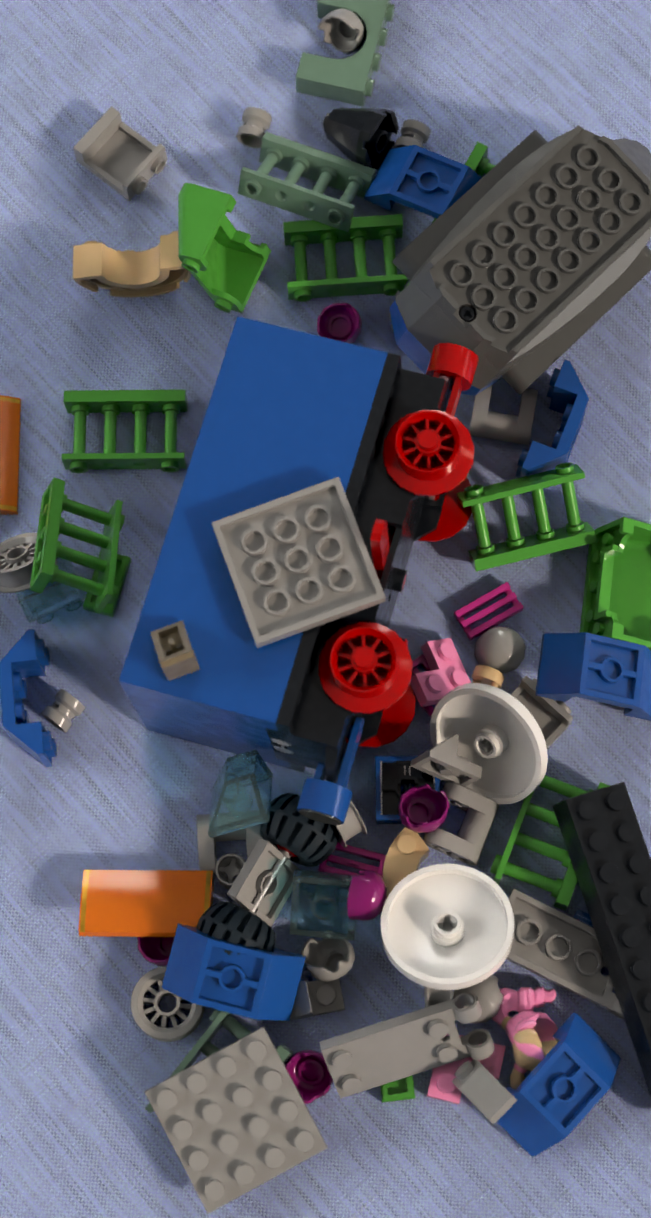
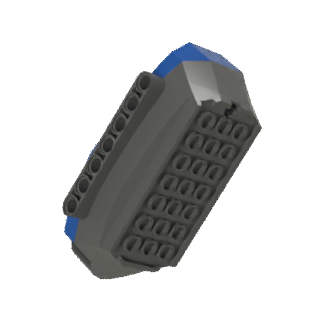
[389,125,651,396]

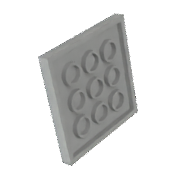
[211,477,386,648]
[145,1026,327,1214]

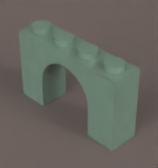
[295,0,395,107]

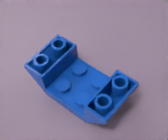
[364,145,481,219]
[515,360,589,478]
[0,629,57,767]
[535,632,651,721]
[161,923,306,1021]
[497,1012,621,1157]

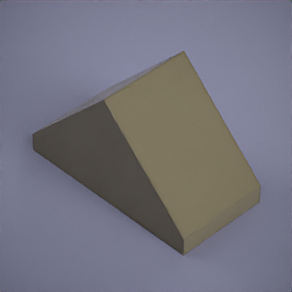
[150,620,200,681]

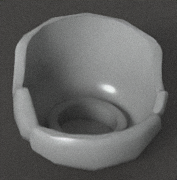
[318,8,364,53]
[474,626,526,673]
[301,933,355,982]
[454,974,503,1024]

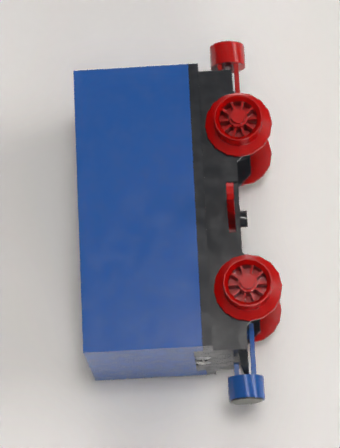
[119,316,479,825]

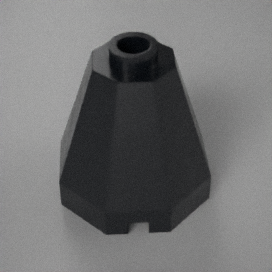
[323,108,399,170]

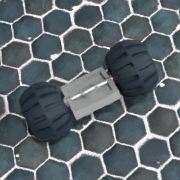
[196,793,339,956]

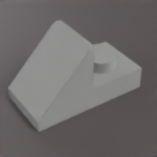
[410,734,482,787]
[281,979,345,1023]

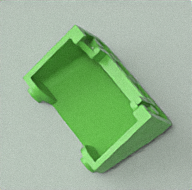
[178,183,271,313]
[580,517,651,650]

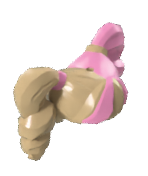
[492,987,558,1089]

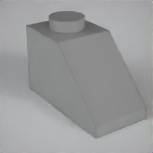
[452,1059,517,1125]

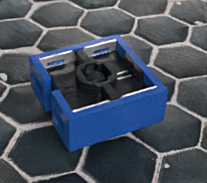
[375,756,440,824]

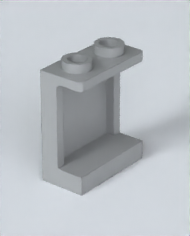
[73,106,167,201]
[511,676,573,749]

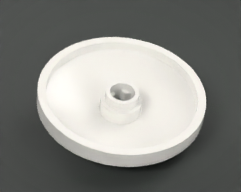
[430,683,548,804]
[380,864,514,990]

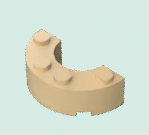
[73,231,191,297]
[383,827,430,897]

